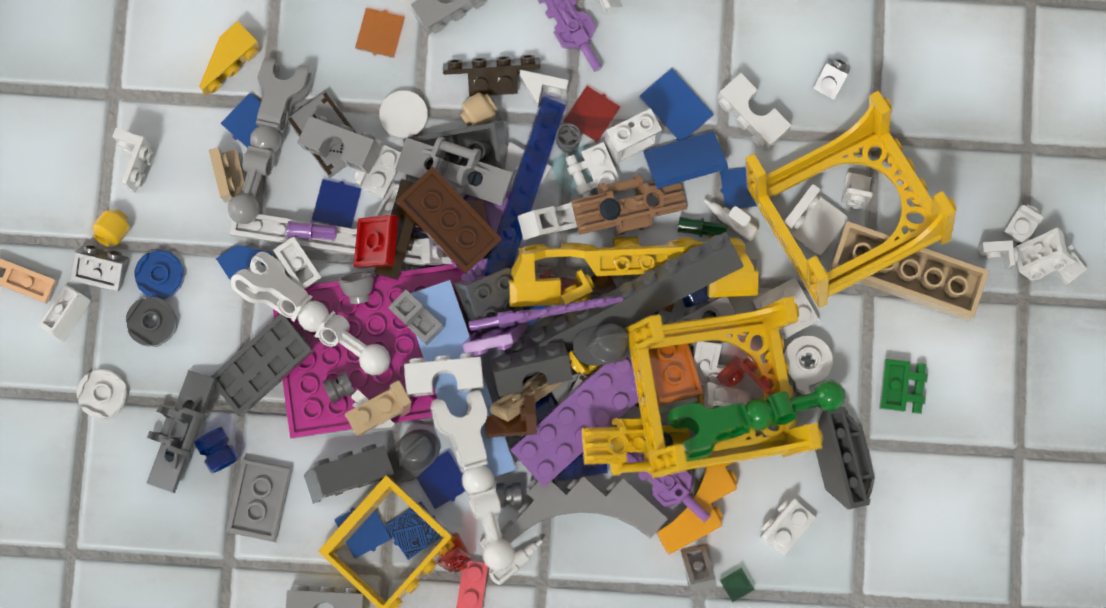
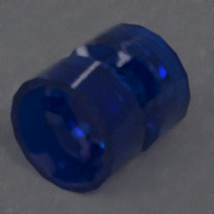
[194,427,240,474]

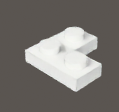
[692,341,741,389]

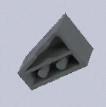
[304,444,394,504]

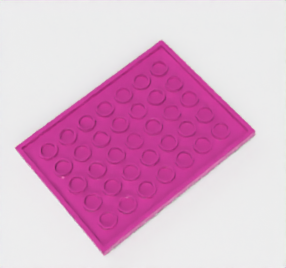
[273,264,484,439]

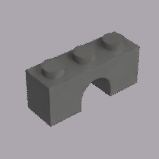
[490,341,573,397]

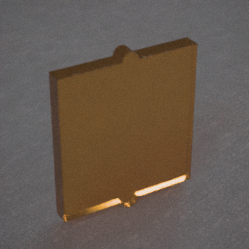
[355,8,405,58]

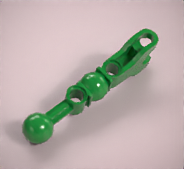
[667,380,846,461]

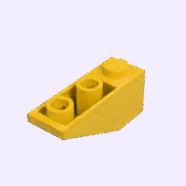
[199,21,260,96]

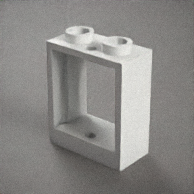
[605,108,662,165]

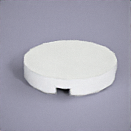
[379,91,428,139]
[76,369,128,419]

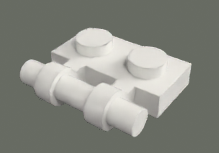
[565,142,620,198]

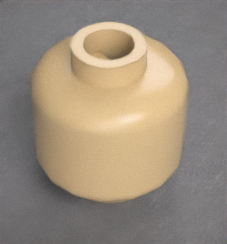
[460,93,498,127]

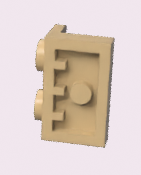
[209,147,245,202]

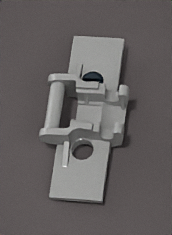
[395,136,514,206]

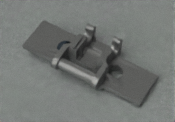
[147,370,217,493]

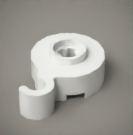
[783,336,833,395]

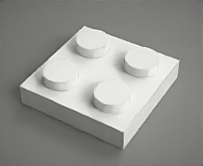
[751,277,819,340]

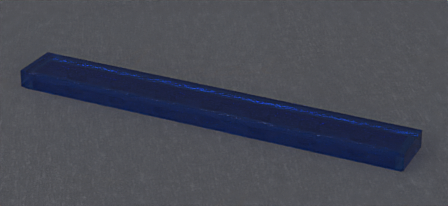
[482,96,566,276]

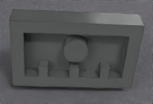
[454,268,523,333]

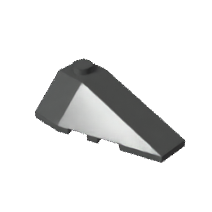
[403,121,508,170]

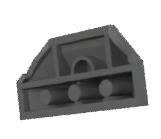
[815,407,875,510]

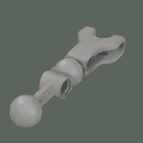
[228,58,313,224]

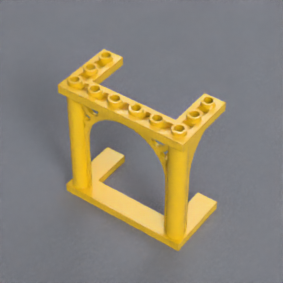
[745,91,957,308]
[626,296,823,478]

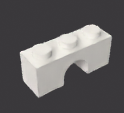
[718,73,792,150]
[518,203,577,240]
[404,353,484,397]

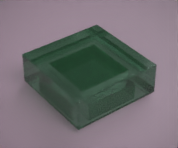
[719,568,754,602]

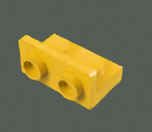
[559,270,594,315]

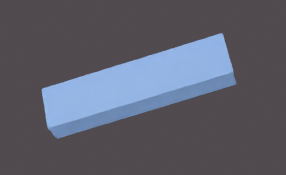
[411,280,516,477]

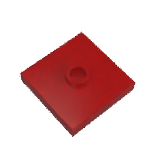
[353,215,398,268]

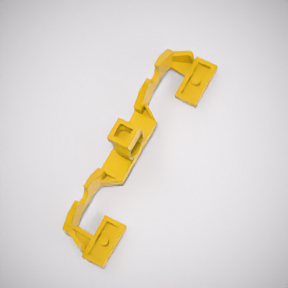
[509,236,759,307]

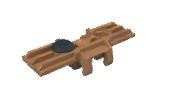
[571,174,688,236]

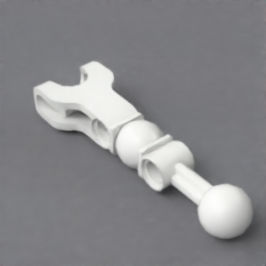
[231,252,391,375]
[431,389,515,571]

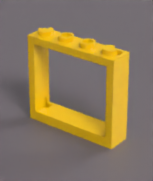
[318,476,456,608]

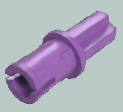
[287,221,337,241]

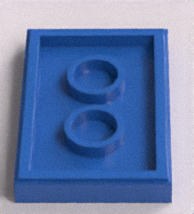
[643,131,728,189]

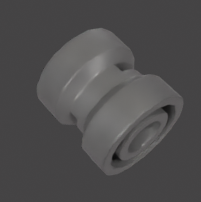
[556,123,581,152]
[323,371,355,404]
[496,482,522,508]

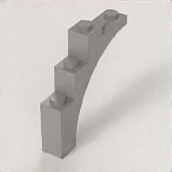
[501,476,668,544]

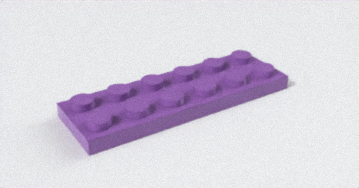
[509,356,638,487]

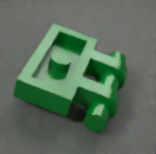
[879,359,928,414]

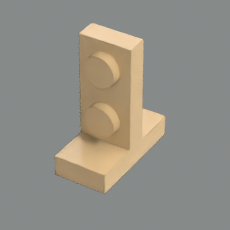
[345,381,411,437]

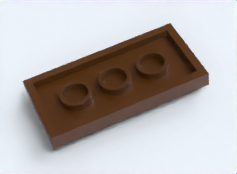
[396,166,502,274]

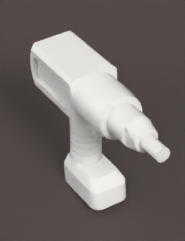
[704,199,758,242]
[479,537,543,586]

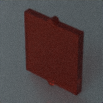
[564,86,620,143]

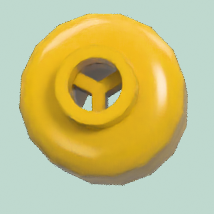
[92,209,130,247]

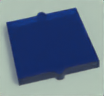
[312,179,362,229]
[417,451,466,510]

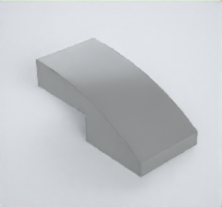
[388,290,444,345]

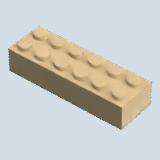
[828,221,989,321]

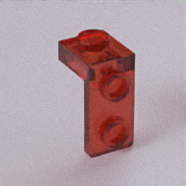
[435,532,473,573]

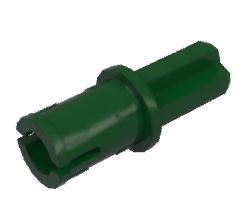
[677,217,727,238]

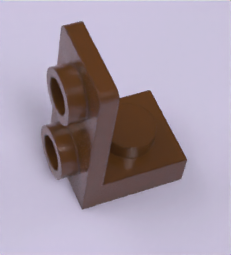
[485,395,537,438]

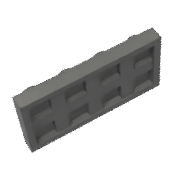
[211,314,314,417]

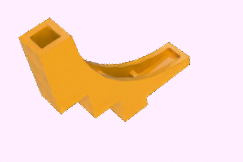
[656,395,750,555]

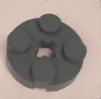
[126,297,177,347]

